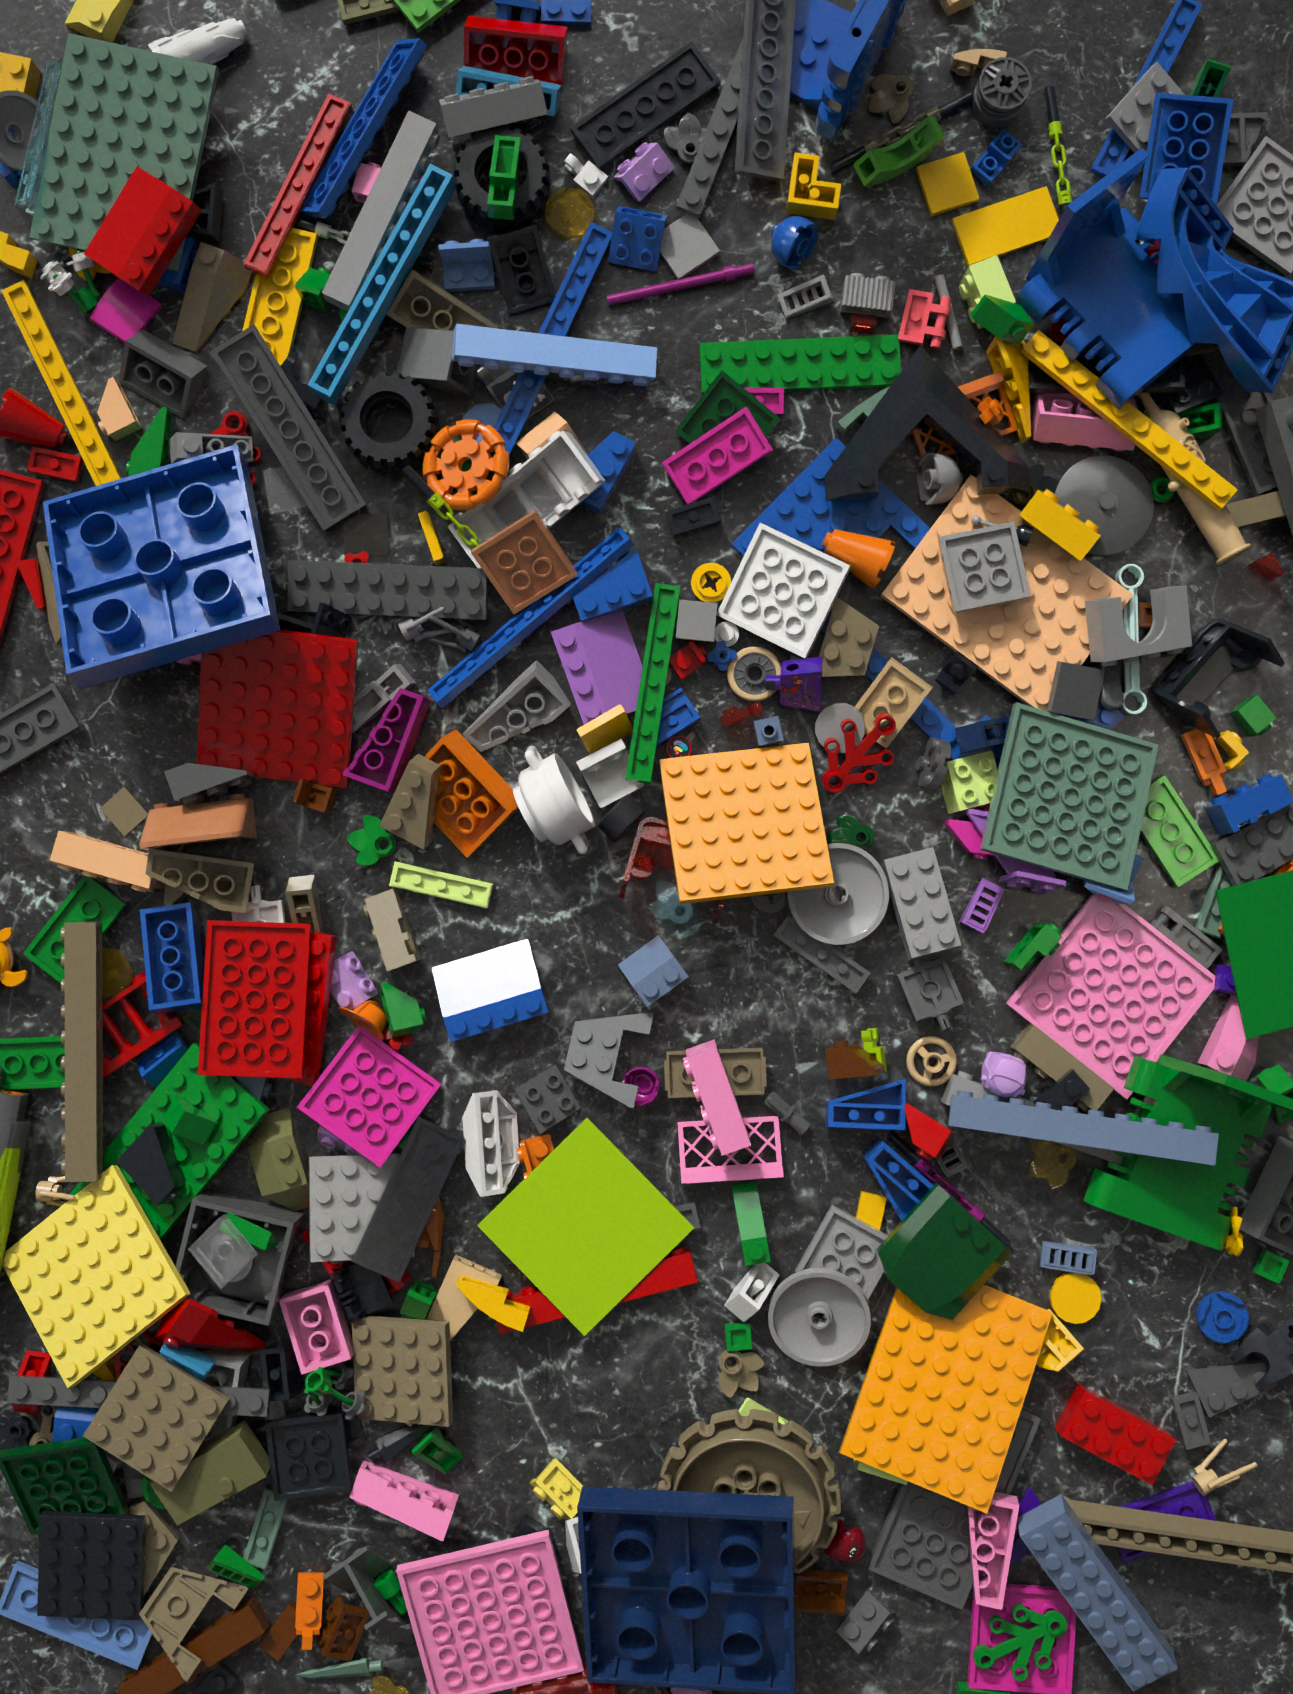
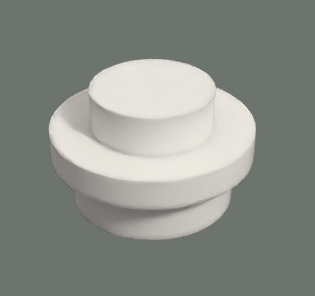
[714,622,739,647]

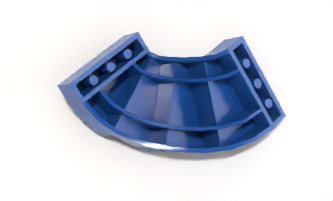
[1136,168,1293,393]

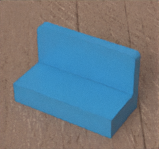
[160,1344,216,1382]

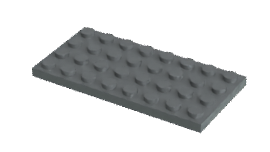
[867,1409,1041,1610]

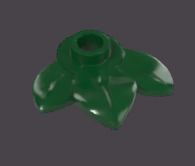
[826,814,875,850]

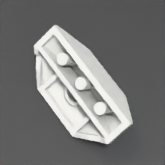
[462,1090,520,1197]

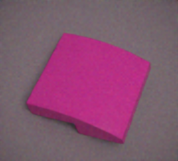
[89,278,162,343]

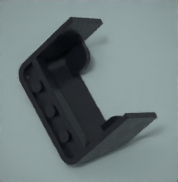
[1153,618,1285,739]

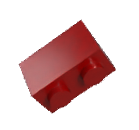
[904,1103,956,1161]

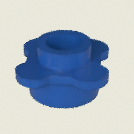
[707,641,737,671]

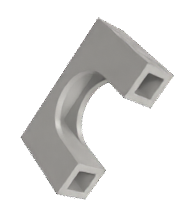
[1085,585,1192,666]

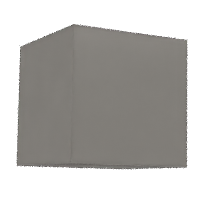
[676,600,718,642]

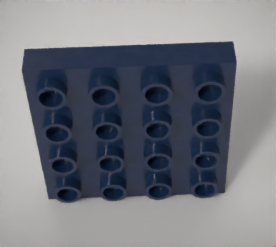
[577,1486,797,1694]

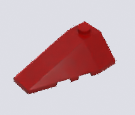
[155,1299,266,1352]

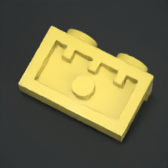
[530,1458,583,1520]

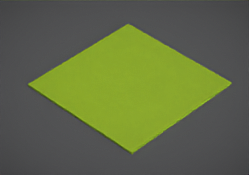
[477,1118,694,1336]

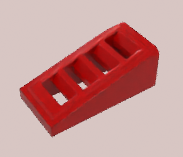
[17,558,47,613]

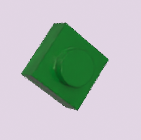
[1253,1249,1290,1284]
[724,1321,752,1352]

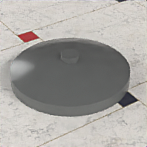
[1054,455,1154,557]

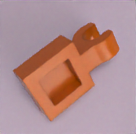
[977,396,1004,426]

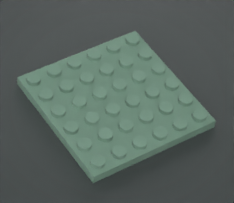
[980,702,1159,891]

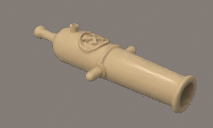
[1136,393,1251,565]

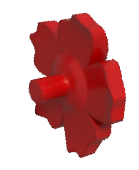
[383,1028,414,1051]

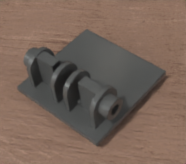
[515,1065,581,1134]

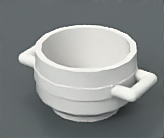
[513,746,595,854]

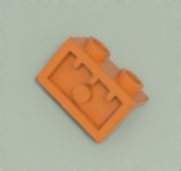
[517,1132,555,1179]

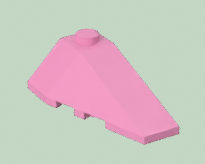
[1197,995,1259,1081]

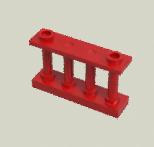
[102,972,188,1078]

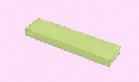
[389,861,493,908]

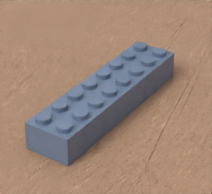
[1017,1494,1178,1692]

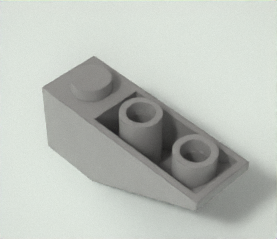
[170,432,253,464]

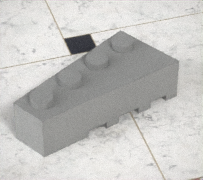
[439,76,547,137]

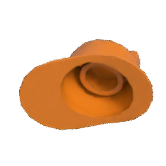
[338,1000,387,1041]

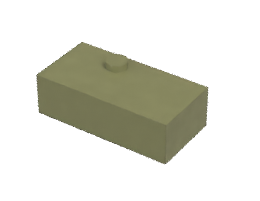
[150,1420,270,1526]

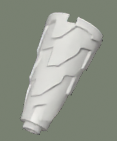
[146,18,248,65]

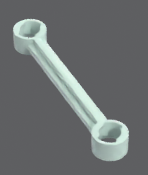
[1115,564,1147,715]

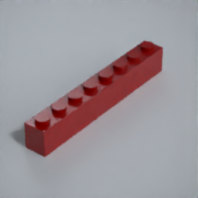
[496,1246,698,1335]

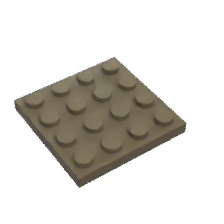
[352,1315,453,1427]
[83,1343,230,1492]

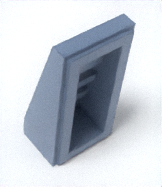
[1039,1241,1097,1275]

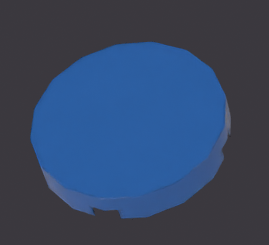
[1196,1291,1249,1344]

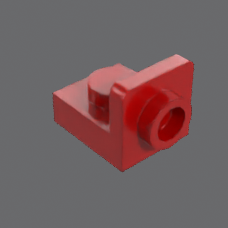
[669,640,707,681]

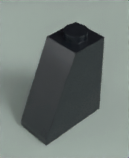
[116,1122,185,1206]

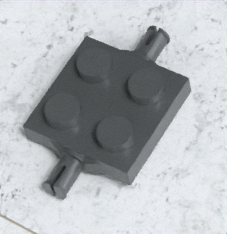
[897,957,964,1031]

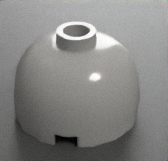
[916,453,963,505]

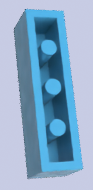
[456,66,561,116]

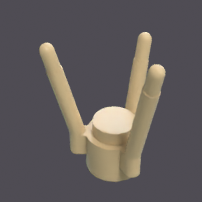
[36,1176,76,1207]
[1192,1439,1257,1496]

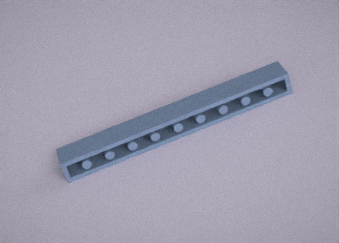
[948,1090,1219,1166]

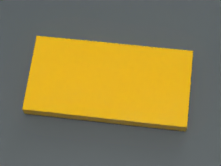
[951,186,1059,267]

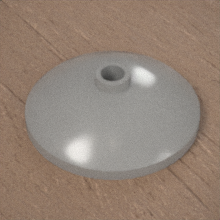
[0,90,51,171]

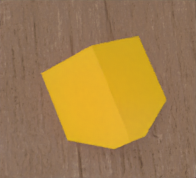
[1036,1309,1085,1372]

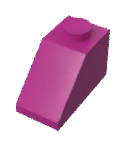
[944,819,994,860]

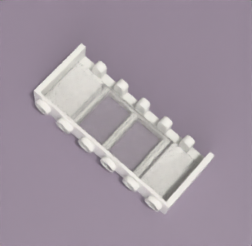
[448,430,606,568]

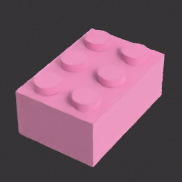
[279,1279,354,1375]

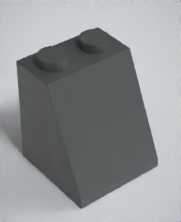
[396,328,479,398]

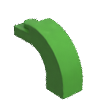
[853,115,946,187]

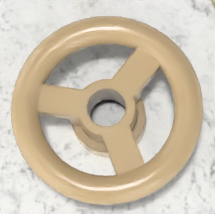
[906,1036,957,1087]

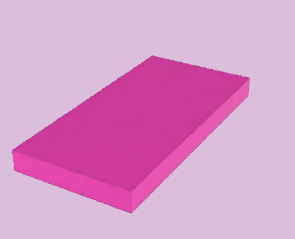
[662,407,774,505]

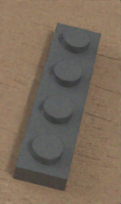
[773,915,871,994]

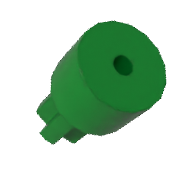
[374,1570,408,1615]

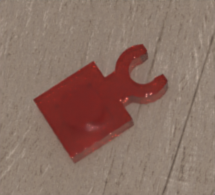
[719,701,764,729]

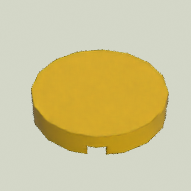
[1049,1272,1102,1324]

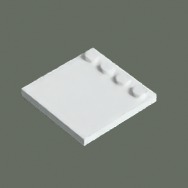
[716,523,851,659]

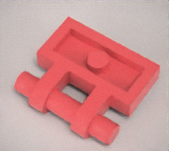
[898,289,951,349]

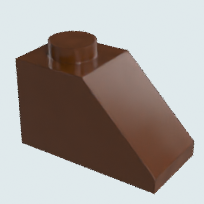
[825,1040,886,1080]

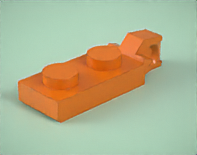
[1181,729,1227,796]
[295,1572,324,1650]

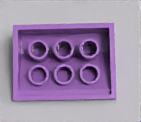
[551,611,643,725]

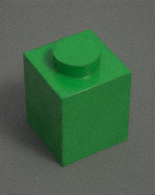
[1230,695,1276,736]

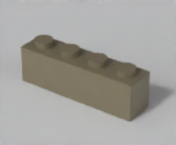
[1010,1023,1114,1112]

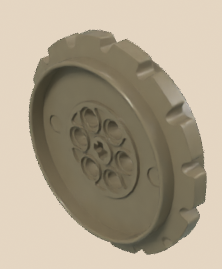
[657,1409,841,1574]

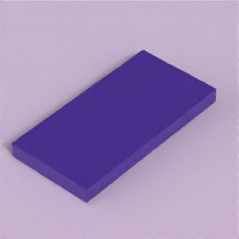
[1117,1481,1216,1563]

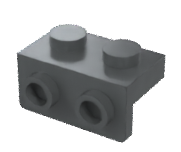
[836,1590,897,1654]

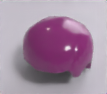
[622,1066,660,1107]

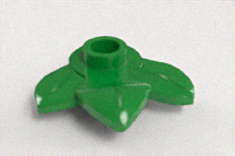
[347,815,397,866]

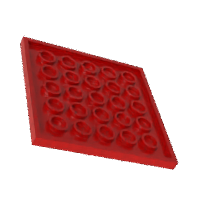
[197,630,358,789]

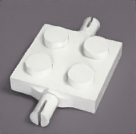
[232,885,286,923]

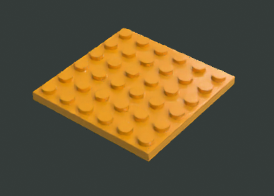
[659,743,834,904]

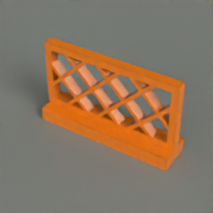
[912,371,1018,458]

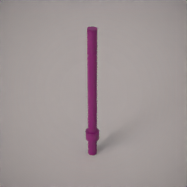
[607,263,755,306]

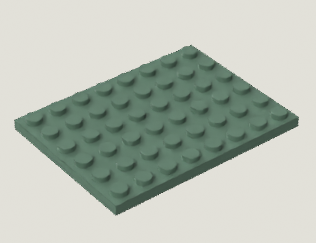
[29,33,219,273]

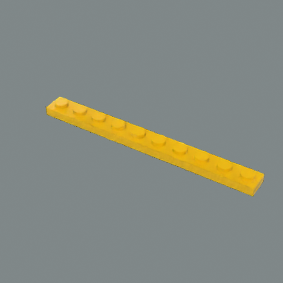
[1,280,122,486]
[1021,330,1238,512]

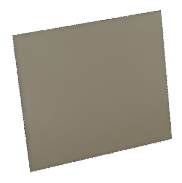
[100,787,148,836]

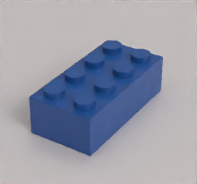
[140,902,204,1014]

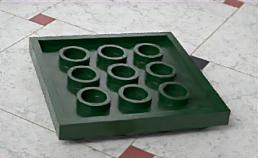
[0,1437,131,1535]

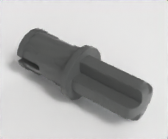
[764,1092,810,1135]

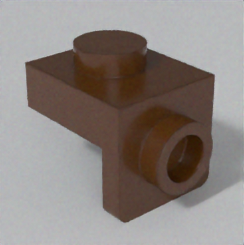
[293,779,338,814]

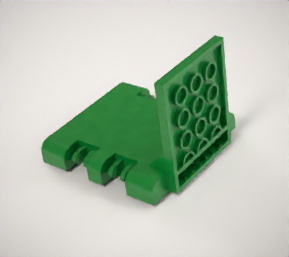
[1083,1054,1293,1251]

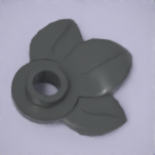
[664,113,707,164]

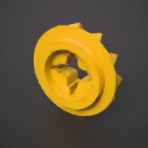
[691,563,731,603]

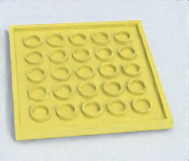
[2,1165,191,1388]

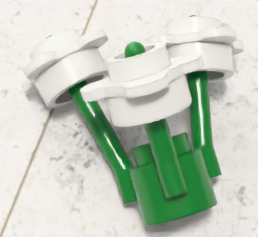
[40,251,100,313]

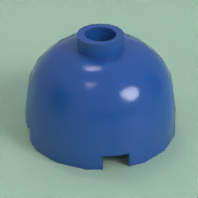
[771,216,819,270]

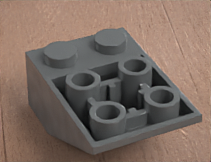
[164,763,258,804]

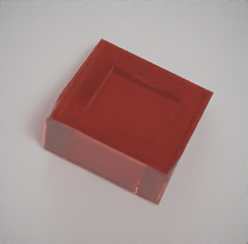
[849,313,877,334]
[1248,552,1284,580]

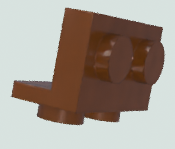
[795,1569,848,1615]

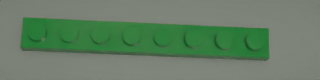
[625,583,680,784]

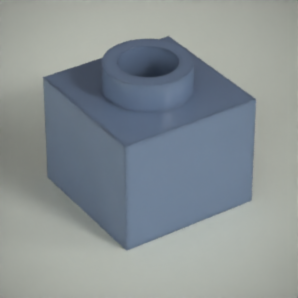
[753,716,784,747]

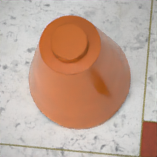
[821,529,895,589]

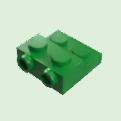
[1003,923,1063,970]

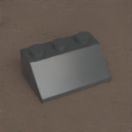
[118,329,208,418]

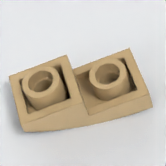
[949,49,1007,76]

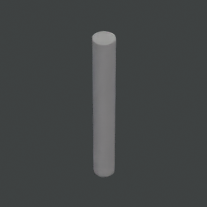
[934,274,963,350]

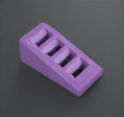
[959,878,1005,934]

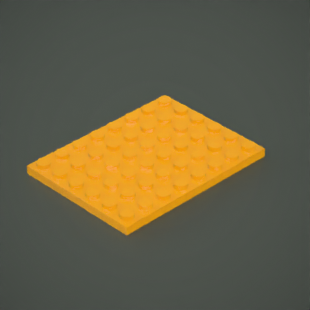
[839,1285,1053,1514]

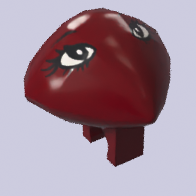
[824,1519,866,1563]

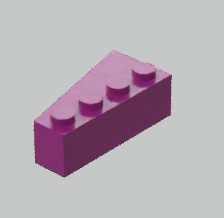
[342,688,431,794]

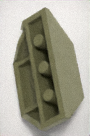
[247,1107,309,1211]

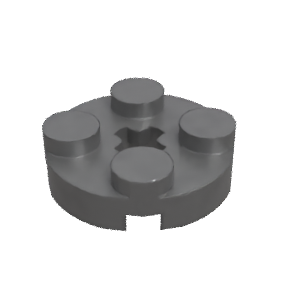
[916,737,951,789]

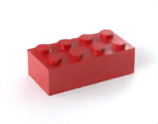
[1054,1383,1176,1485]

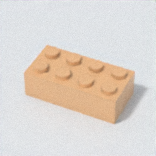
[50,831,164,892]

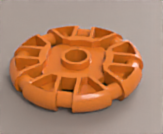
[423,419,509,510]

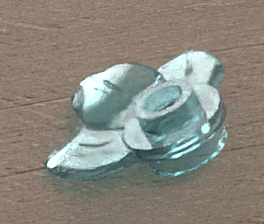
[648,880,693,924]

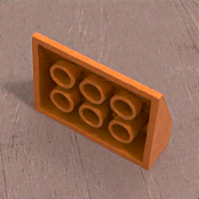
[425,729,519,858]

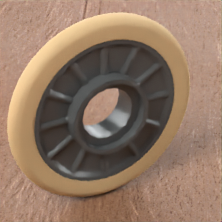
[727,646,781,701]

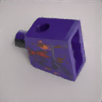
[765,657,823,711]

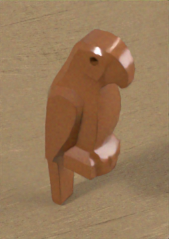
[416,1196,445,1277]

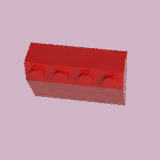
[84,166,202,297]

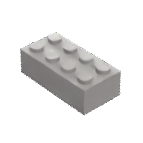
[881,847,961,961]

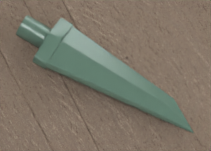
[295,1658,384,1679]

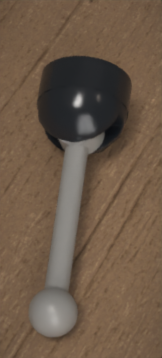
[971,515,1033,547]

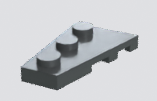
[1185,1360,1278,1418]

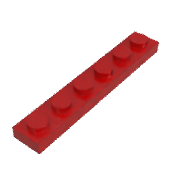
[292,932,337,1086]

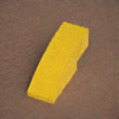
[0,231,38,279]
[456,1274,530,1332]

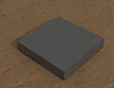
[1047,661,1105,720]

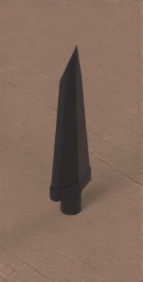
[367,1424,434,1462]

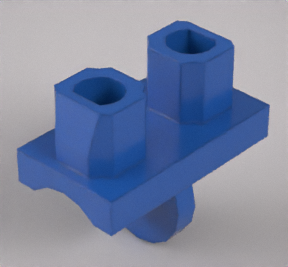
[494,0,541,23]

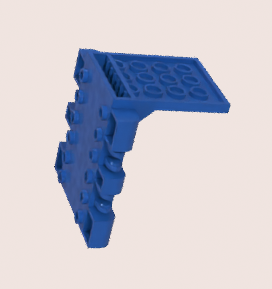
[790,0,907,142]
[1015,148,1200,410]

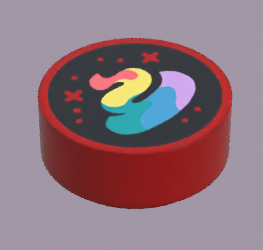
[666,736,692,758]

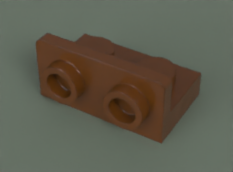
[317,1596,370,1661]

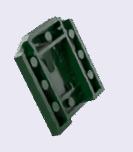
[876,1183,1013,1320]

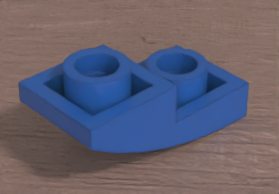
[970,129,1023,187]

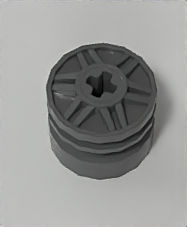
[972,57,1032,127]

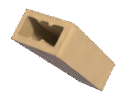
[426,1255,502,1341]

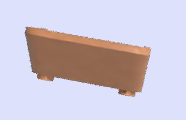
[139,794,257,850]

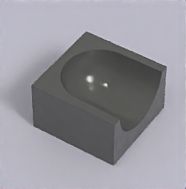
[176,1189,305,1326]

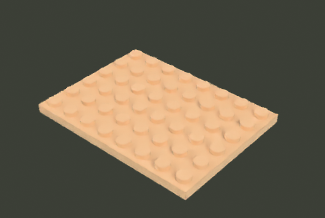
[880,475,1133,711]

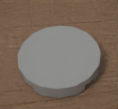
[815,703,866,753]

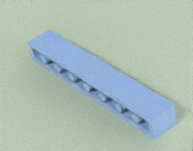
[452,324,657,386]

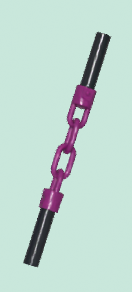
[887,1131,1011,1247]

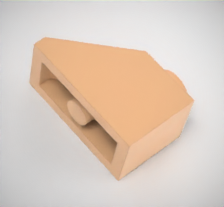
[97,377,142,441]

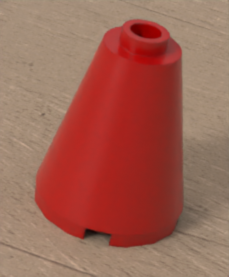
[0,388,68,448]

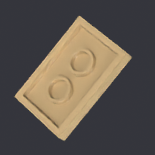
[855,657,933,749]

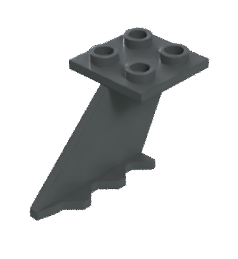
[323,1546,416,1645]

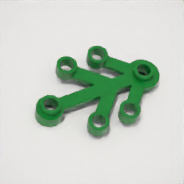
[973,1603,1067,1681]

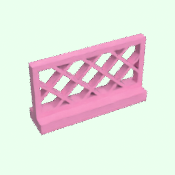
[678,1116,784,1184]

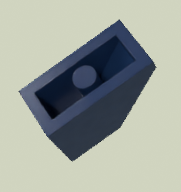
[955,717,1009,753]

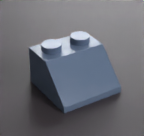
[618,935,689,1007]

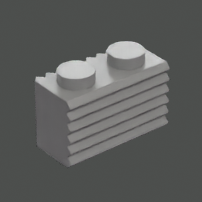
[840,273,896,318]

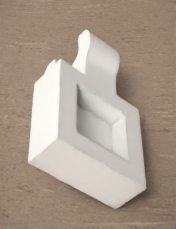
[564,153,608,199]

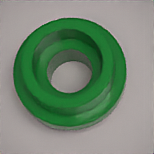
[1150,477,1175,503]

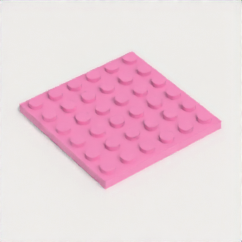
[1006,893,1215,1099]
[396,1530,584,1694]

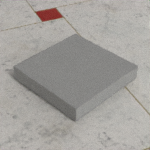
[660,214,720,280]

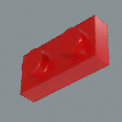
[27,446,84,483]

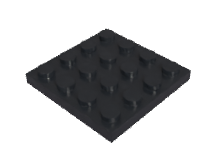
[37,1511,146,1620]

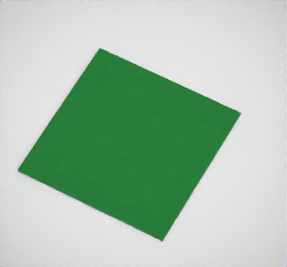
[1215,870,1293,1039]

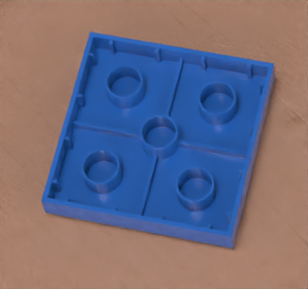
[43,444,280,689]

